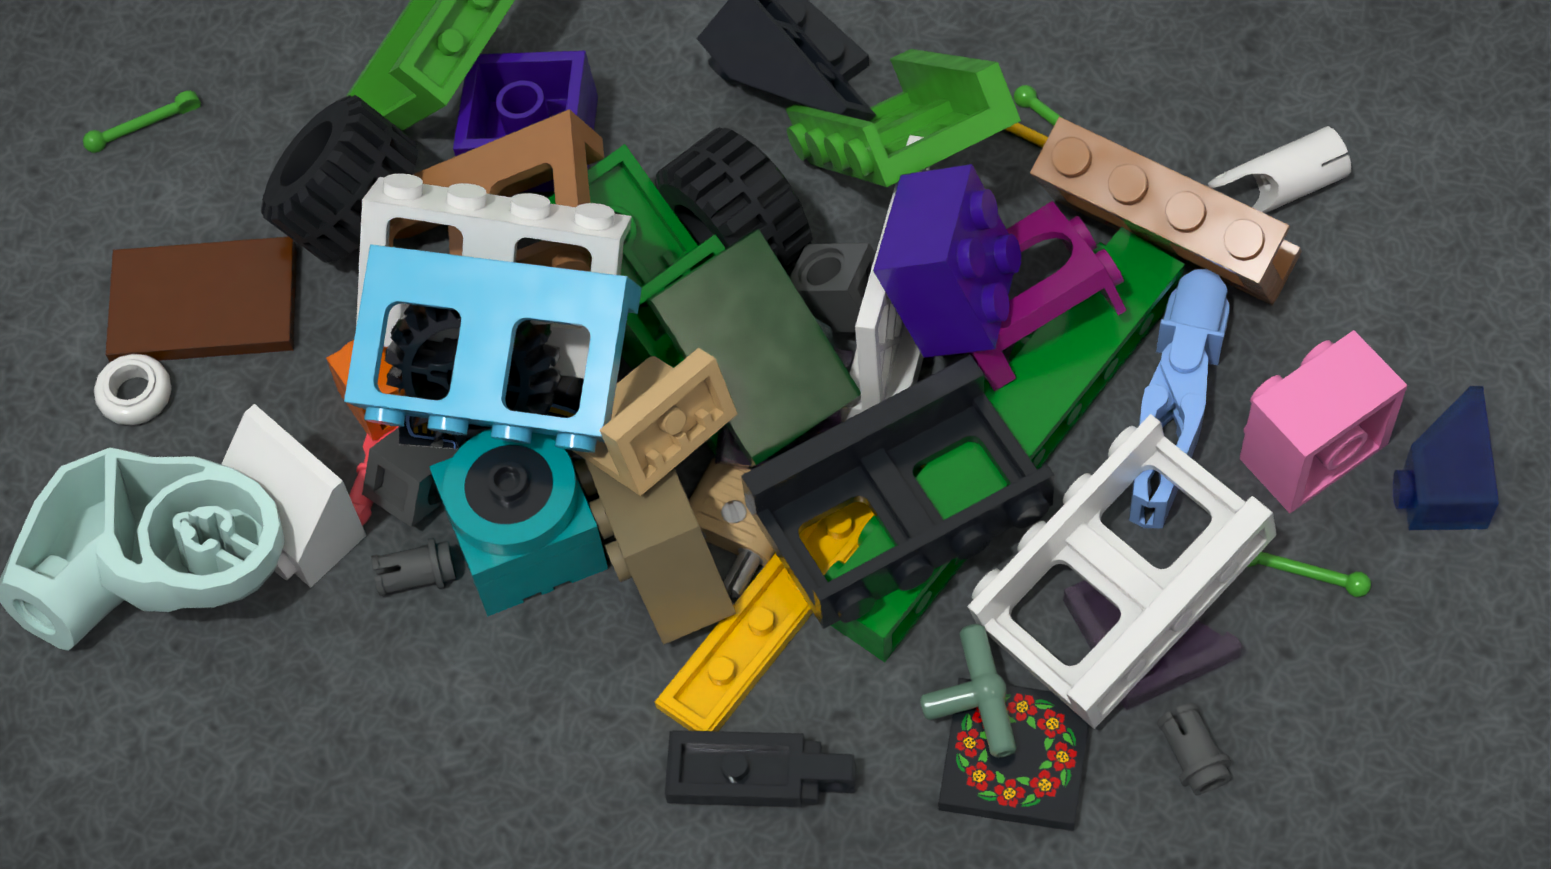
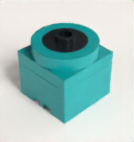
[429,429,608,617]

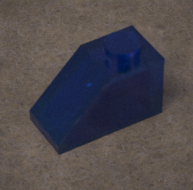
[1393,386,1499,530]

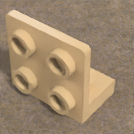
[572,348,738,496]

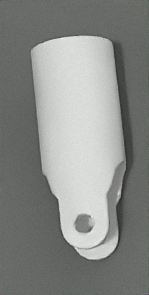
[1208,126,1351,213]

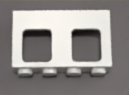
[356,174,632,379]
[967,414,1277,729]

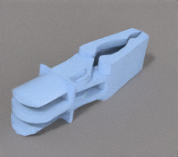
[1129,269,1229,528]

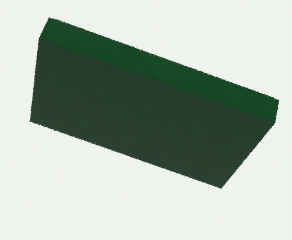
[646,229,861,465]

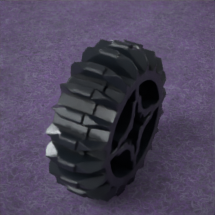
[384,304,561,449]

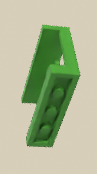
[346,0,515,131]
[786,49,1021,187]

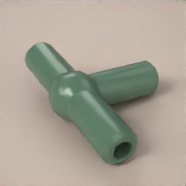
[920,624,1017,758]

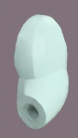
[0,448,285,651]

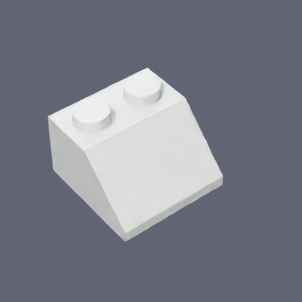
[222,404,367,588]

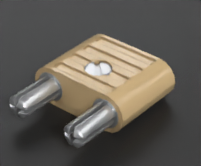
[689,457,775,598]

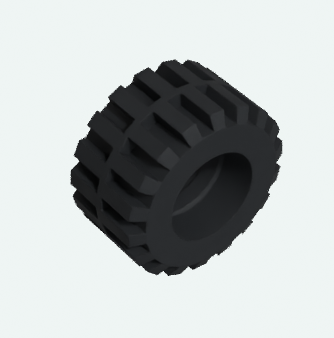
[261,95,418,263]
[655,127,813,270]

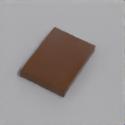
[106,236,297,362]

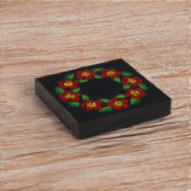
[938,678,1089,831]

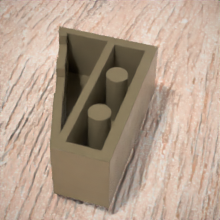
[573,458,736,645]

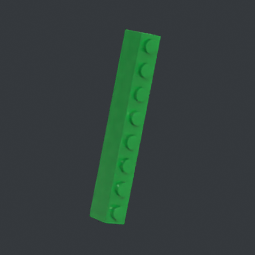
[824,227,1185,662]

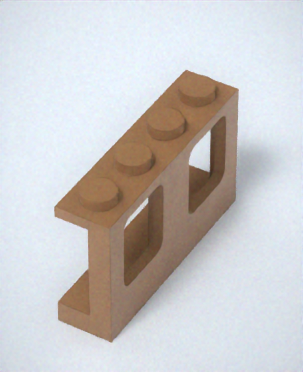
[389,109,604,272]
[1030,116,1302,306]

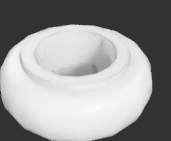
[94,354,172,426]

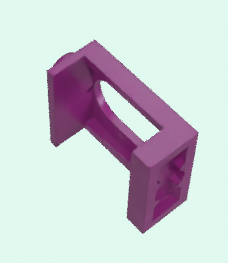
[968,201,1127,391]

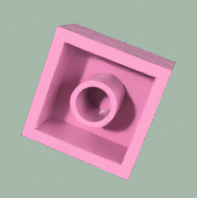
[1239,330,1407,513]

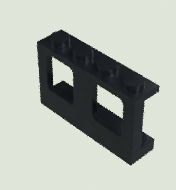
[741,355,1055,629]

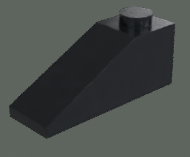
[696,0,876,122]

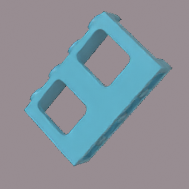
[344,244,642,453]

